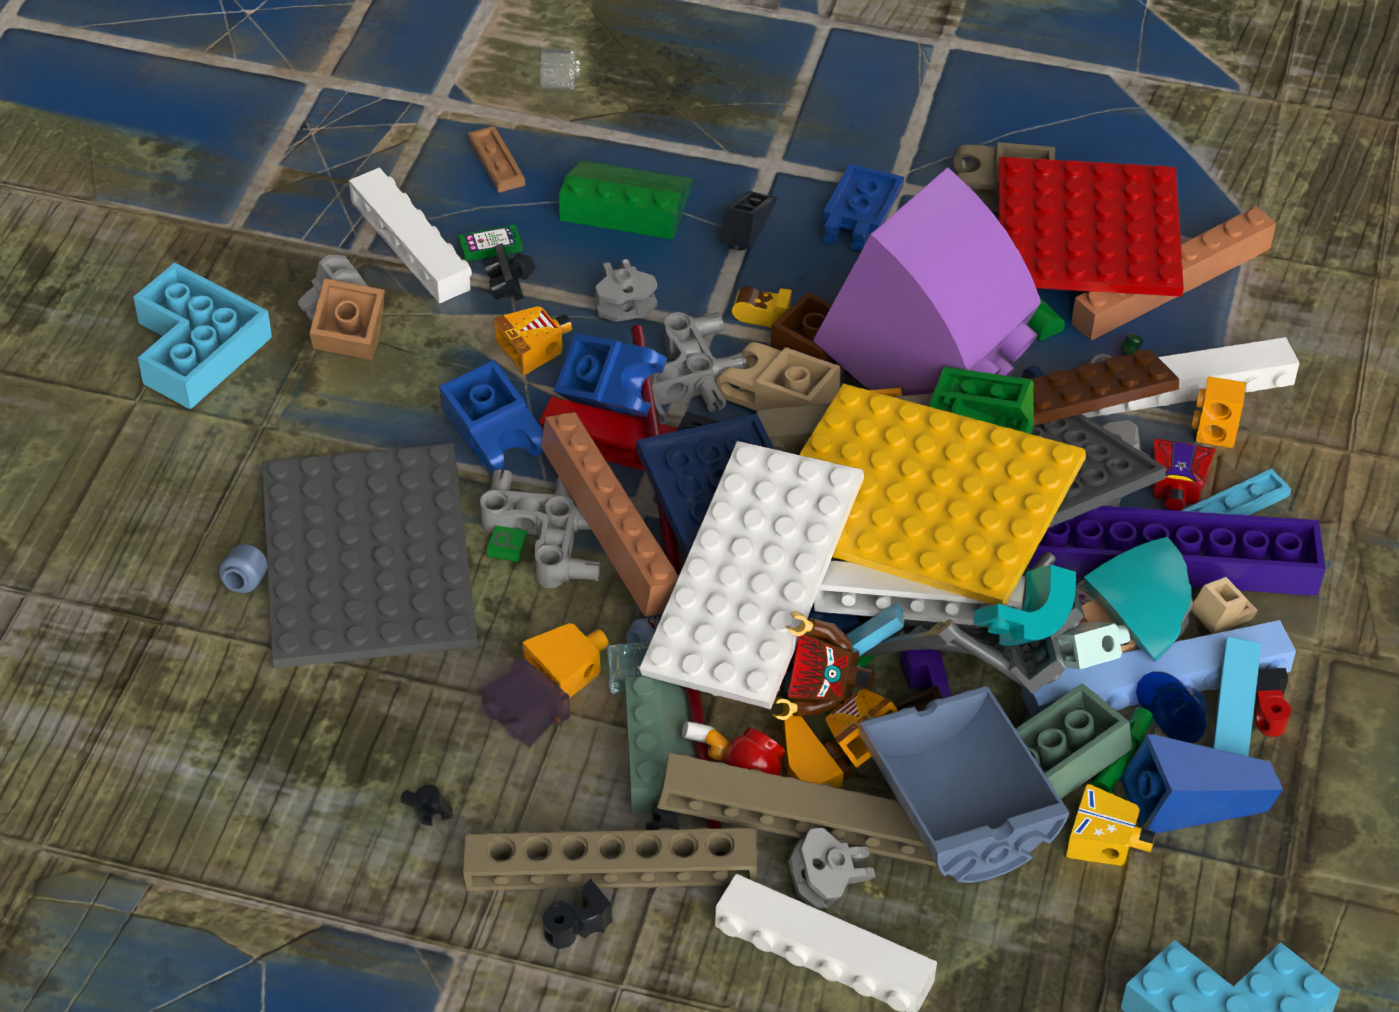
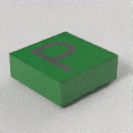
[487,525,528,562]

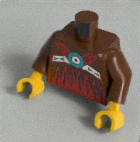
[772,611,875,720]

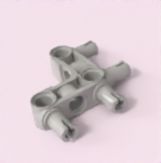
[650,312,747,425]
[480,469,601,588]

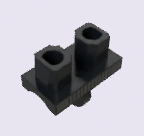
[483,243,535,301]

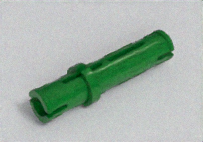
[1090,707,1154,794]

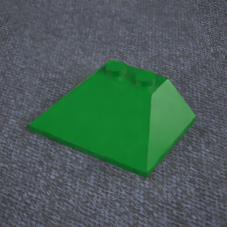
[928,367,1033,434]

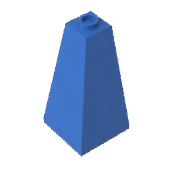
[1120,734,1283,834]

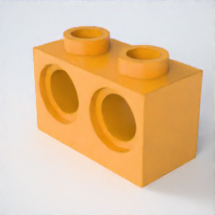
[1191,376,1246,448]

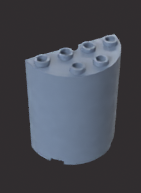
[859,686,1069,883]

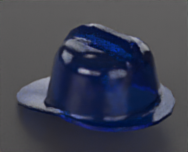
[1136,671,1207,743]

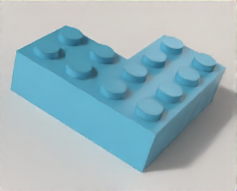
[133,262,272,409]
[1121,940,1341,1012]

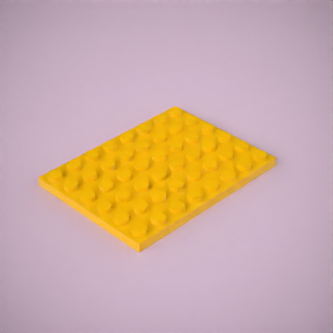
[799,384,1086,606]

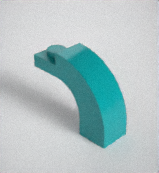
[974,565,1076,646]

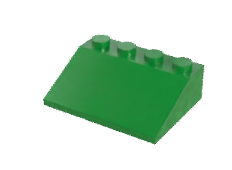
[559,160,694,240]

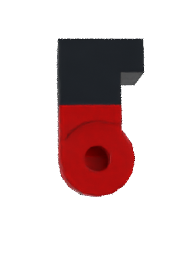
[1253,668,1291,737]

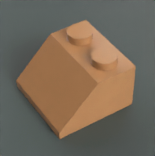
[309,278,385,360]

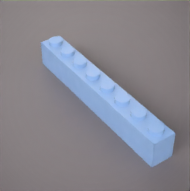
[1021,620,1296,718]

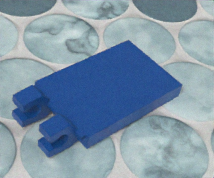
[822,164,904,251]

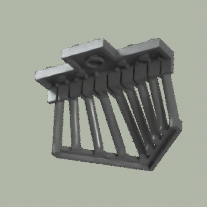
[860,589,1085,694]

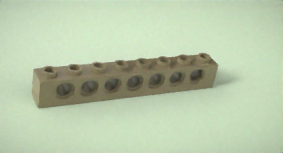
[463,826,758,891]

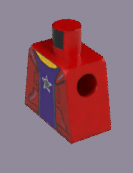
[1151,438,1215,511]

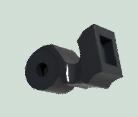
[543,878,612,949]

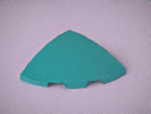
[1084,537,1192,662]

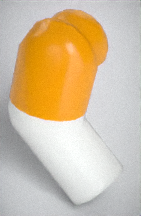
[682,721,729,761]

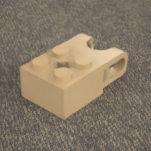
[716,342,840,411]

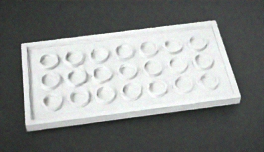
[639,441,864,709]

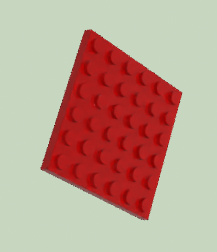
[998,157,1184,297]

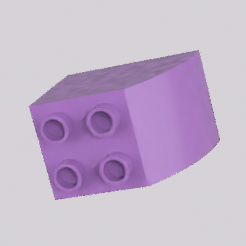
[813,167,1041,396]

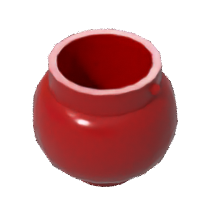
[722,727,786,776]

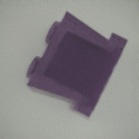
[481,657,570,748]

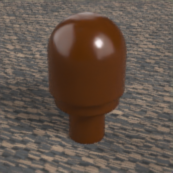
[822,739,854,780]

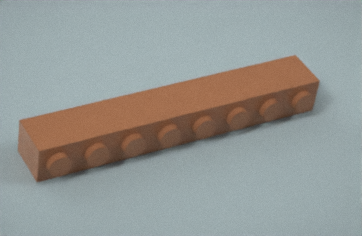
[1071,206,1276,341]
[541,412,679,617]

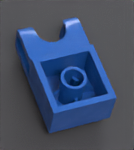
[553,334,668,418]
[439,360,544,477]

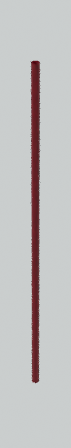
[631,325,726,856]

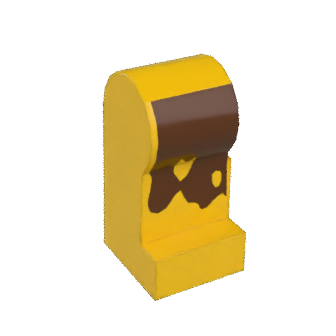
[732,287,792,328]

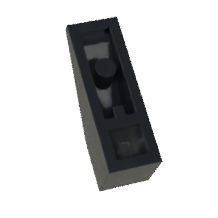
[719,191,777,250]

